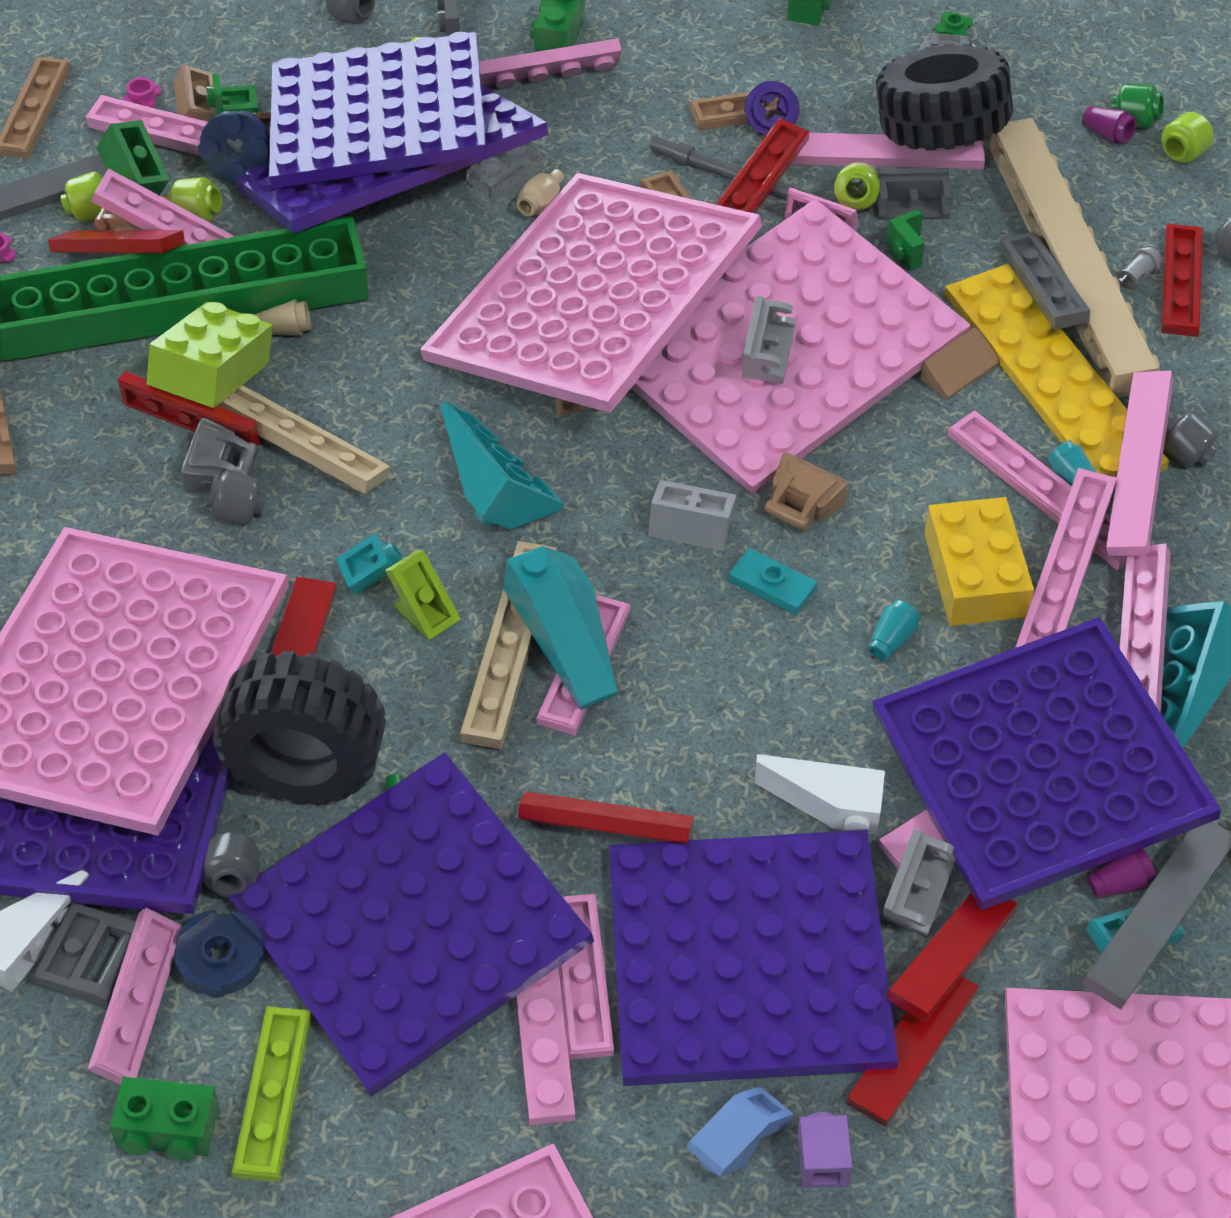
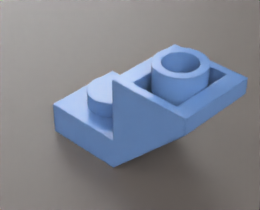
[686,1086,794,1177]

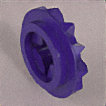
[744,81,800,135]

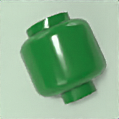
[1111,83,1164,129]

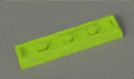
[232,1006,312,1182]

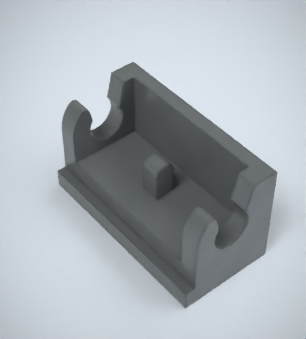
[876,168,952,220]

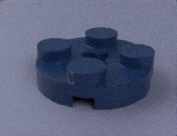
[198,110,270,184]
[174,910,265,998]

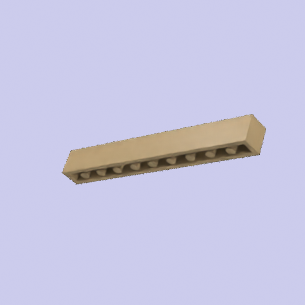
[989,118,1160,398]

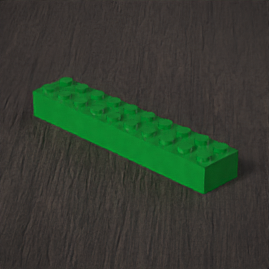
[0,217,369,362]

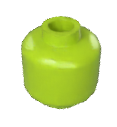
[1161,112,1214,163]
[834,162,880,211]
[61,171,103,223]
[166,177,222,222]

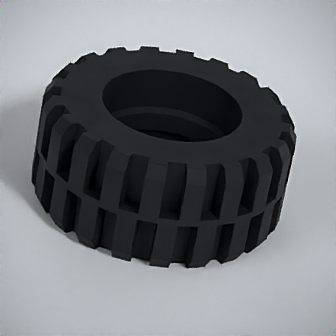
[876,44,1013,150]
[213,651,386,805]

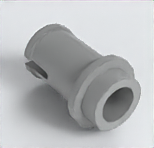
[1118,247,1162,290]

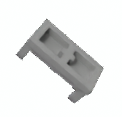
[742,295,796,384]
[648,480,736,551]
[882,829,955,936]

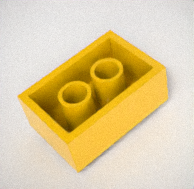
[924,497,1034,626]

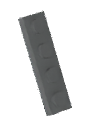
[1000,232,1090,329]

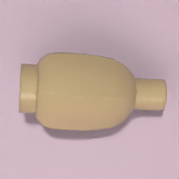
[516,169,564,216]

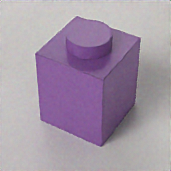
[797,1112,852,1188]

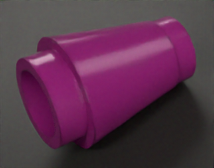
[1082,106,1137,144]
[1087,848,1156,899]

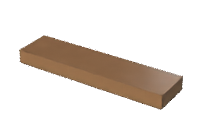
[0,57,71,159]

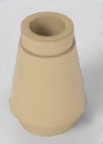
[255,299,311,336]

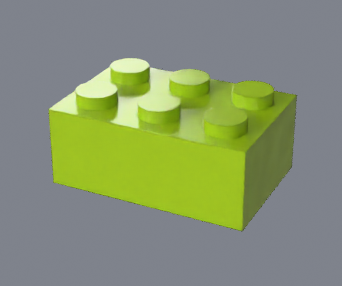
[147,302,273,408]

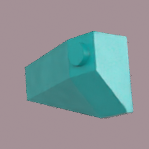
[441,401,565,530]
[503,546,617,710]
[1160,601,1231,749]

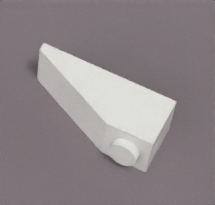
[755,754,885,835]
[0,870,89,992]

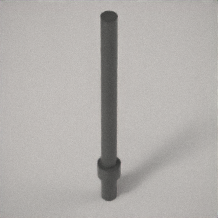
[650,136,841,205]

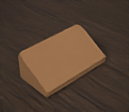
[173,64,216,122]
[921,327,1000,400]

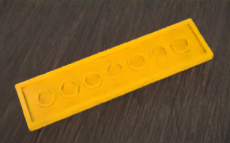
[944,264,1170,490]

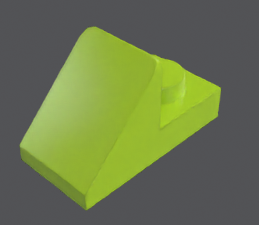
[385,550,461,640]

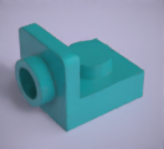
[336,533,404,594]

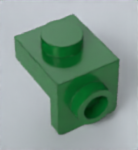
[206,73,258,114]
[886,209,925,271]

